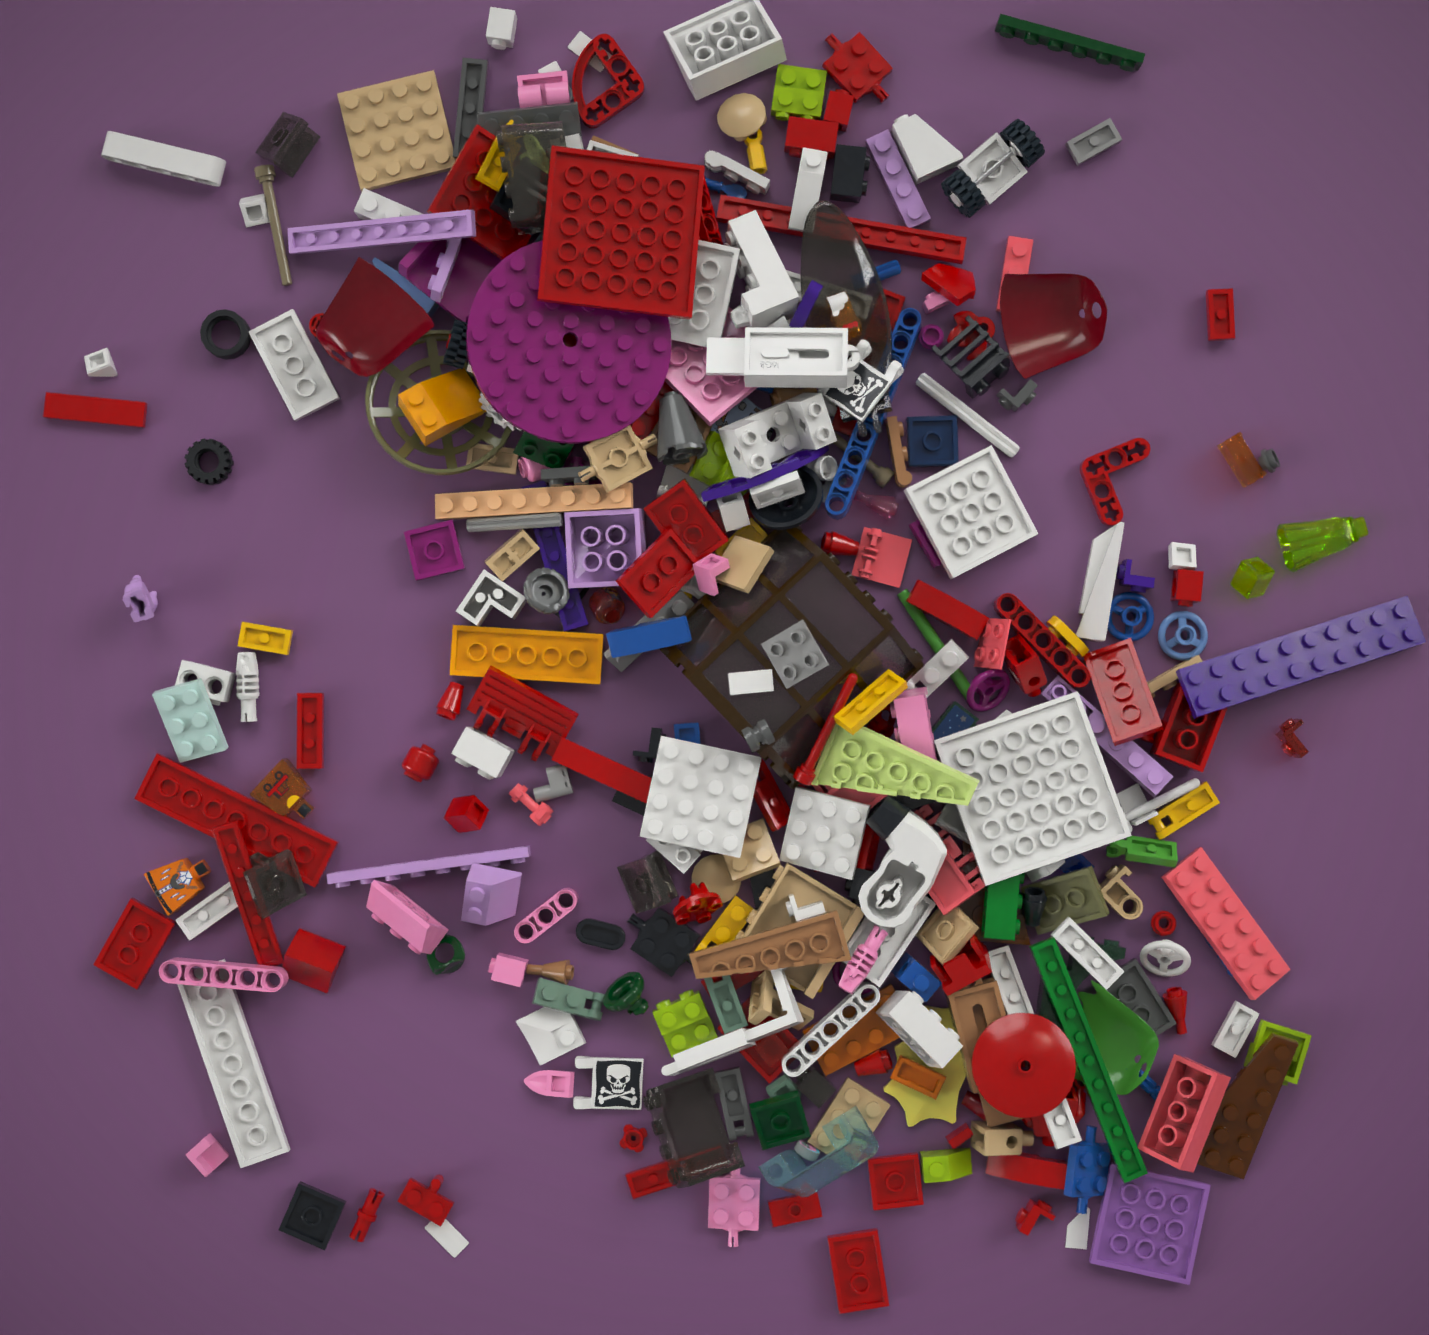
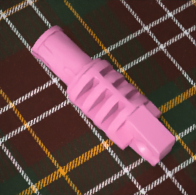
[839,925,888,994]

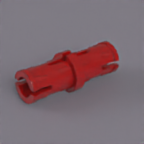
[349,1188,385,1242]

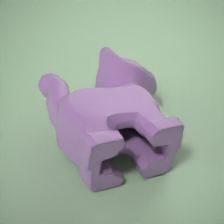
[122,575,158,622]

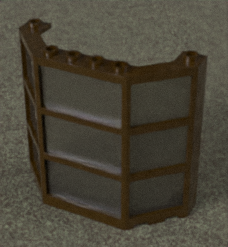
[660,526,925,790]

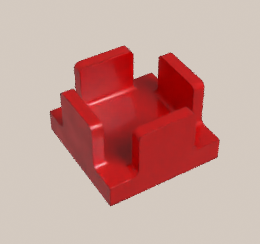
[930,934,992,996]

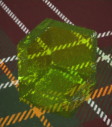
[1231,557,1275,599]

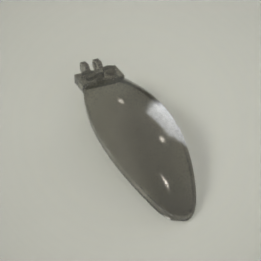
[801,200,893,437]

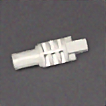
[236,652,260,722]

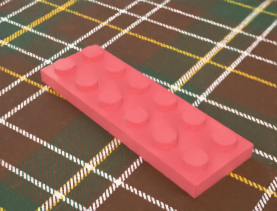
[1161,847,1291,1000]

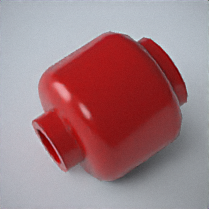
[402,744,439,783]

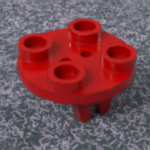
[673,882,723,925]

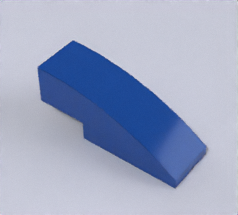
[606,615,692,658]

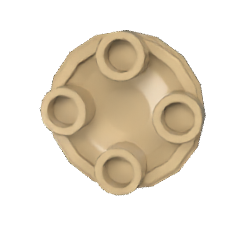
[717,93,767,141]
[692,854,741,903]

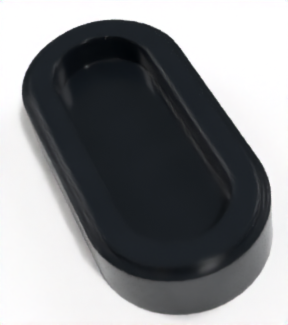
[576,918,626,950]

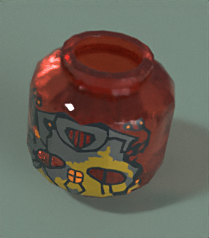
[589,587,626,624]

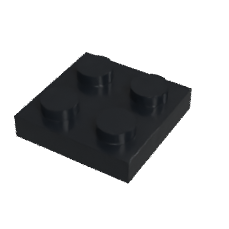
[279,1181,347,1250]

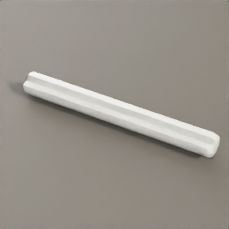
[916,373,1020,458]

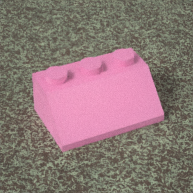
[366,880,448,955]

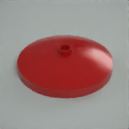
[971,1013,1076,1118]

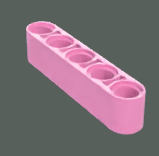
[159,957,289,992]

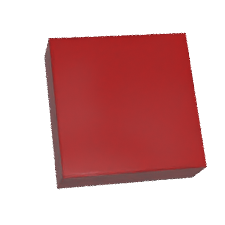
[945,1122,973,1149]

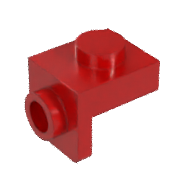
[1015,1199,1056,1236]

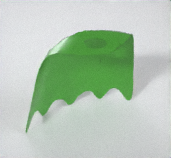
[1074,980,1159,1095]

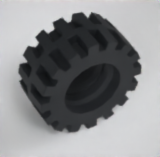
[185,439,234,485]

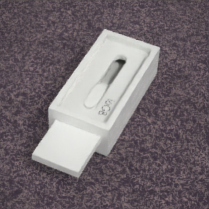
[706,327,860,388]

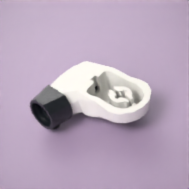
[858,795,947,927]

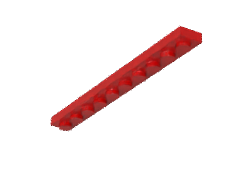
[716,195,967,265]

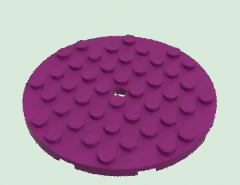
[466,241,672,444]

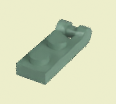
[704,975,748,1034]
[532,978,605,1021]

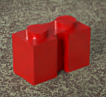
[784,116,839,161]

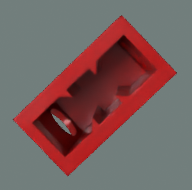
[1004,634,1048,697]

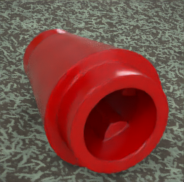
[820,531,859,556]
[436,682,464,721]
[854,1049,893,1077]

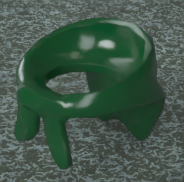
[426,934,465,975]

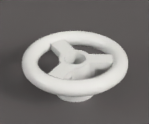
[1140,940,1191,977]

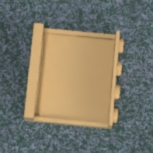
[734,862,864,999]

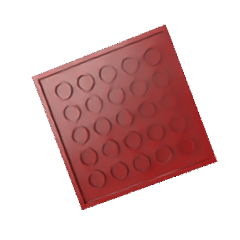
[537,145,705,319]

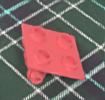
[852,527,912,588]
[974,618,1011,670]

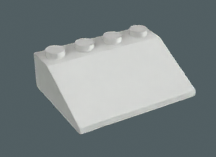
[663,0,787,101]

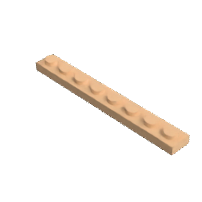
[435,482,633,520]

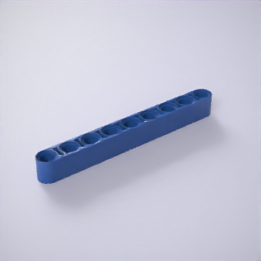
[825,308,921,520]

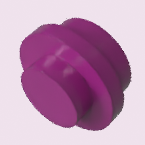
[919,324,944,350]

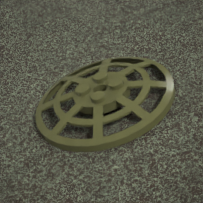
[365,330,512,475]

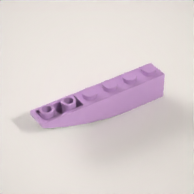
[1041,675,1173,798]

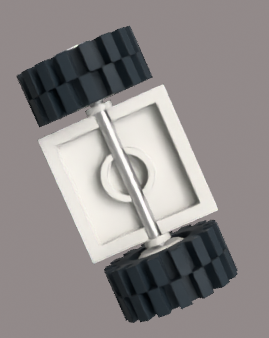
[941,119,1045,218]

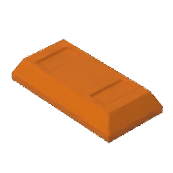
[890,1055,947,1100]

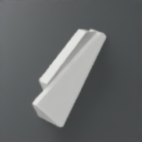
[1076,522,1124,642]

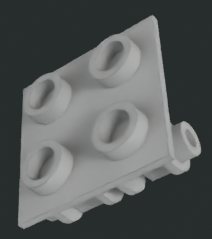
[761,620,829,689]

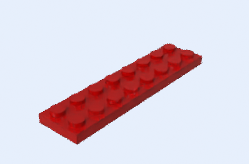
[134,753,339,888]

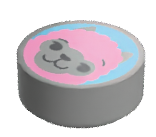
[794,1139,820,1162]

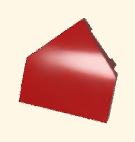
[921,263,976,306]

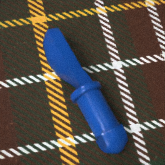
[705,176,748,199]

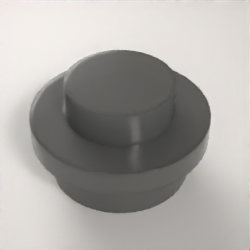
[1258,448,1280,473]

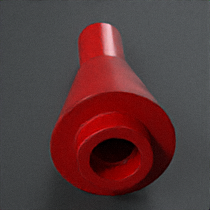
[1162,987,1188,1035]

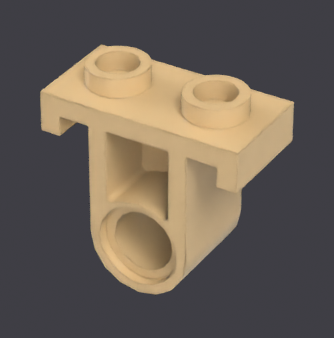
[1099,864,1143,920]

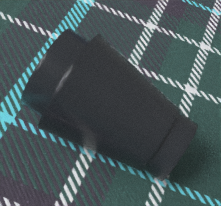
[1022,887,1047,927]

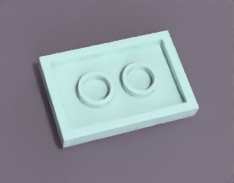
[152,678,229,763]

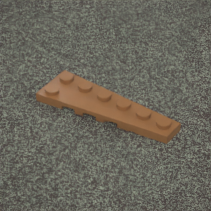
[689,910,851,979]

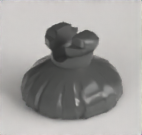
[523,567,570,614]

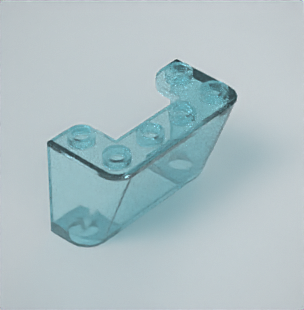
[758,1106,878,1197]

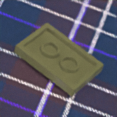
[1020,866,1109,935]

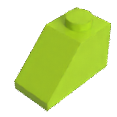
[920,1148,972,1183]

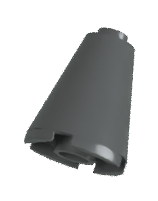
[657,391,708,465]

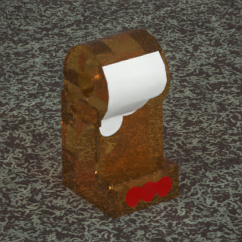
[825,290,862,340]

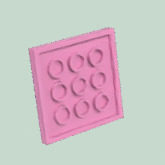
[665,307,758,426]

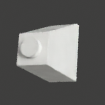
[891,114,964,185]

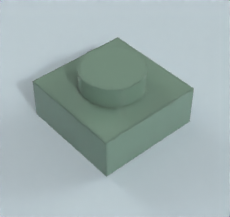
[766,1074,802,1097]

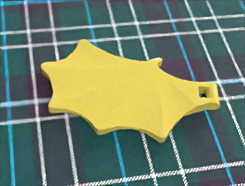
[883,1005,966,1127]

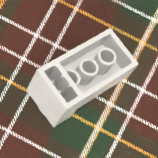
[724,210,799,328]

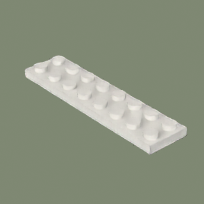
[175,959,291,1168]

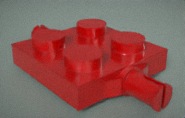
[822,32,893,103]

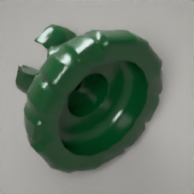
[603,972,649,1015]

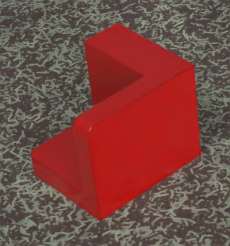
[444,795,489,833]

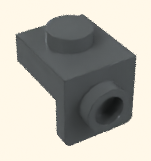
[996,379,1038,412]

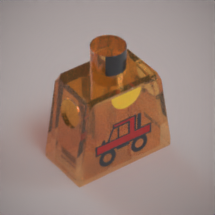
[250,758,314,819]

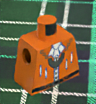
[144,858,211,916]

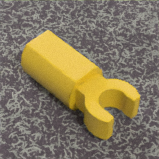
[744,129,767,174]

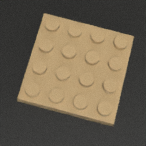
[337,70,456,192]

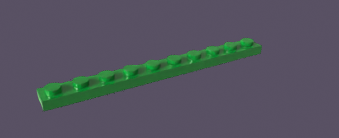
[1029,937,1148,1183]

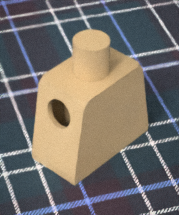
[970,1121,1034,1156]

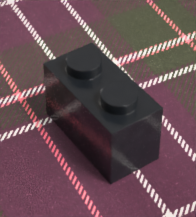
[830,144,870,203]

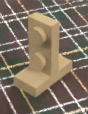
[748,970,814,1031]

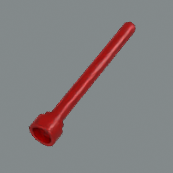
[793,673,858,786]

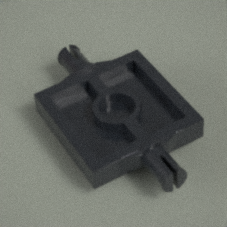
[627,906,700,977]

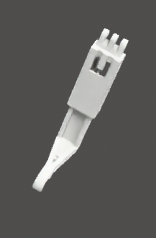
[661,967,804,1076]

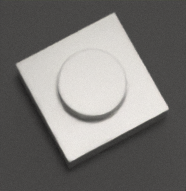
[1168,542,1197,570]

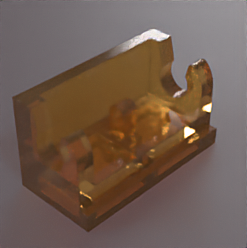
[1217,431,1267,488]

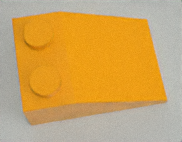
[398,367,487,446]

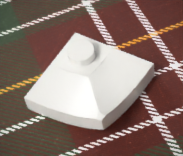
[516,1007,586,1065]

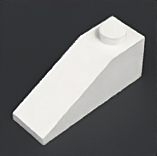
[788,148,828,234]

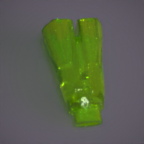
[1276,517,1368,573]

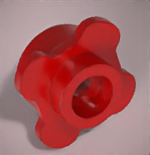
[619,1124,648,1152]

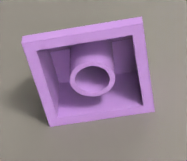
[461,863,522,926]

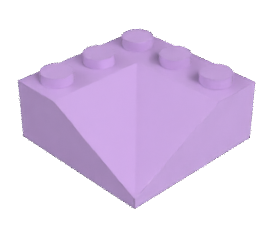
[564,508,646,588]

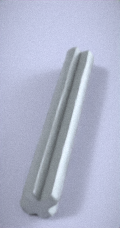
[466,513,563,532]

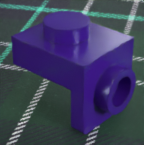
[1116,559,1155,593]

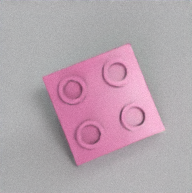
[517,70,570,108]

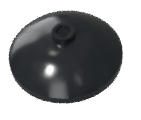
[748,466,823,530]

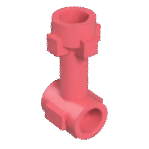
[509,783,554,826]

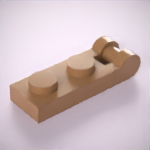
[885,416,912,488]

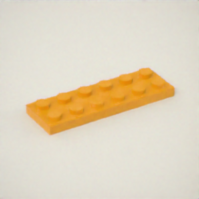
[450,625,604,685]

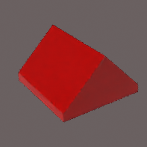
[282,928,346,994]

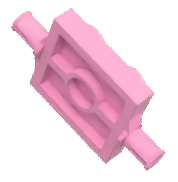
[708,1158,761,1247]

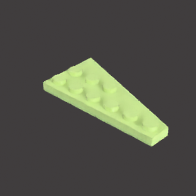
[811,723,980,806]

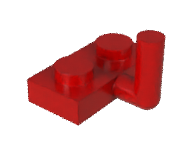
[397,1174,455,1227]

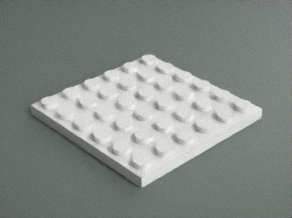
[934,691,1132,886]

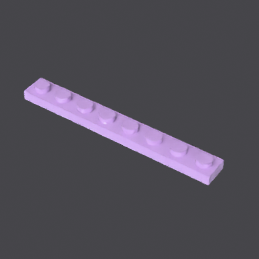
[288,210,476,255]
[326,845,531,888]

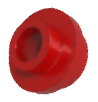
[1151,910,1176,936]

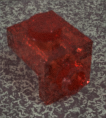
[1275,718,1309,758]

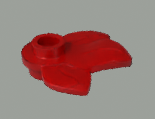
[947,311,995,361]

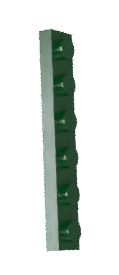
[995,14,1145,72]

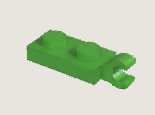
[1106,836,1178,867]

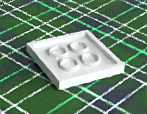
[779,786,871,880]

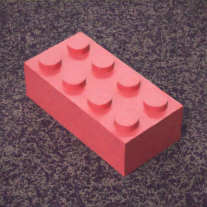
[1138,1054,1231,1173]

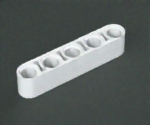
[101,131,226,187]
[781,982,880,1077]

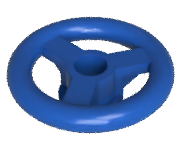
[1107,592,1154,642]

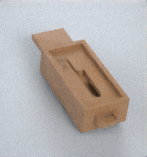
[945,977,1023,1128]

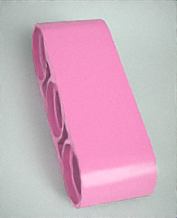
[514,888,578,943]

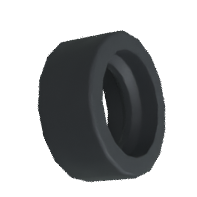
[200,309,251,360]

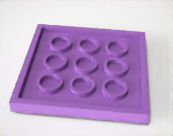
[1089,1162,1211,1285]

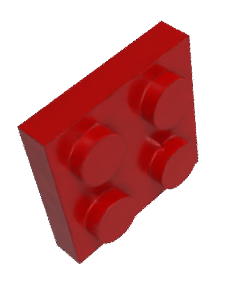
[867,1152,924,1210]

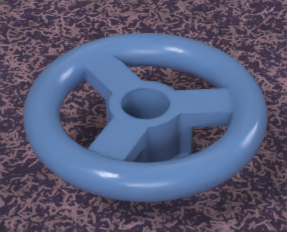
[1158,611,1208,661]

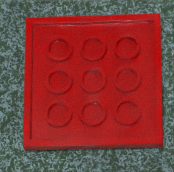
[427,124,531,260]

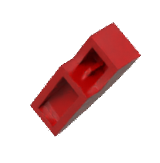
[906,580,989,640]
[985,1152,1067,1190]

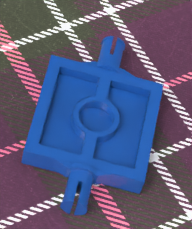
[1064,1125,1110,1214]

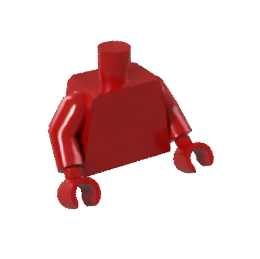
[1021,1079,1086,1147]

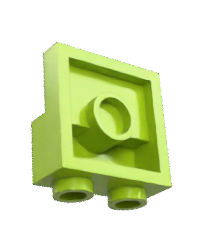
[771,64,827,121]
[689,431,747,496]
[652,989,718,1058]
[1243,1019,1312,1086]

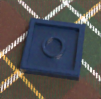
[906,415,959,468]

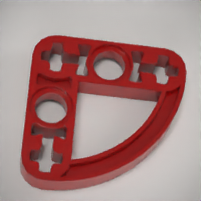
[572,34,644,128]

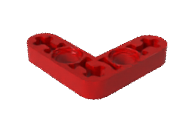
[1080,438,1151,526]

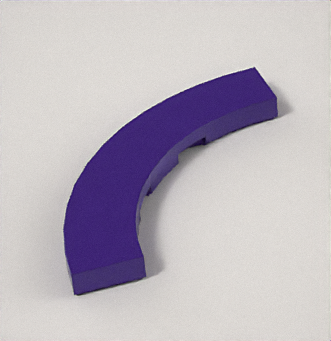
[701,445,829,502]

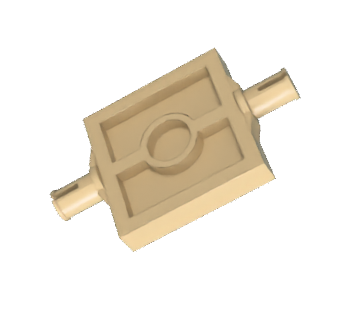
[578,425,658,493]

